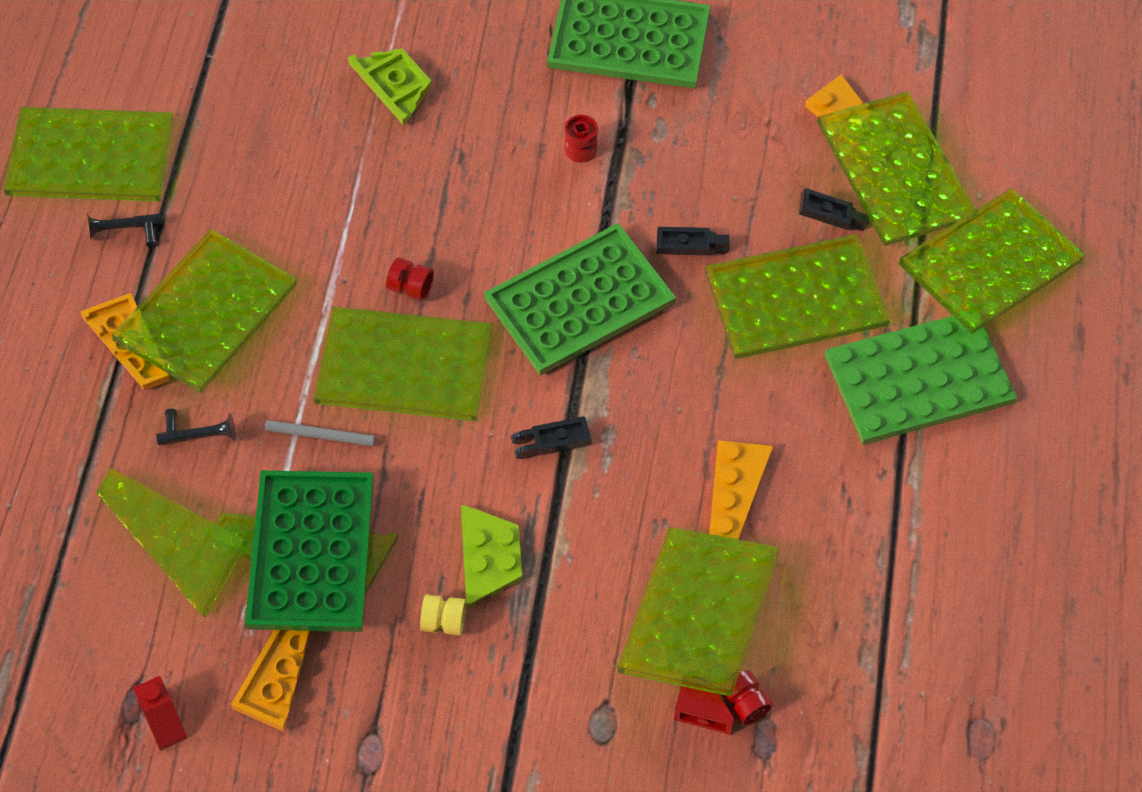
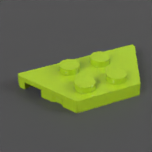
[348,48,431,126]
[461,505,522,608]

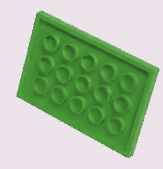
[547,0,710,89]
[484,223,676,376]
[825,310,1017,445]

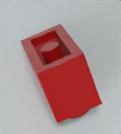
[133,676,187,751]
[674,677,734,735]

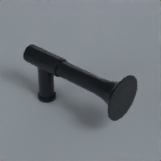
[87,213,162,248]
[156,408,236,445]

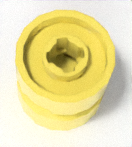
[420,594,466,636]

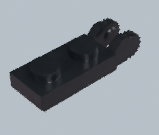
[511,416,592,459]

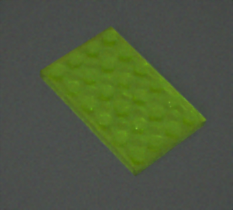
[817,91,978,246]
[4,107,174,202]
[899,188,1085,334]
[112,229,297,393]
[705,234,890,359]
[314,307,492,421]
[617,527,779,696]

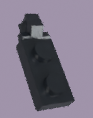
[799,188,870,231]
[656,227,730,255]

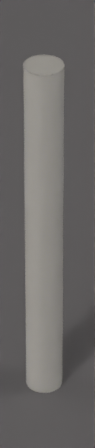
[265,420,375,446]

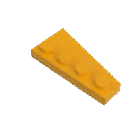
[805,74,897,167]
[80,293,170,391]
[708,440,773,546]
[231,630,311,732]

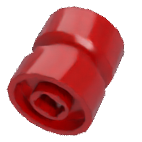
[564,114,598,163]
[386,257,434,301]
[719,670,774,726]

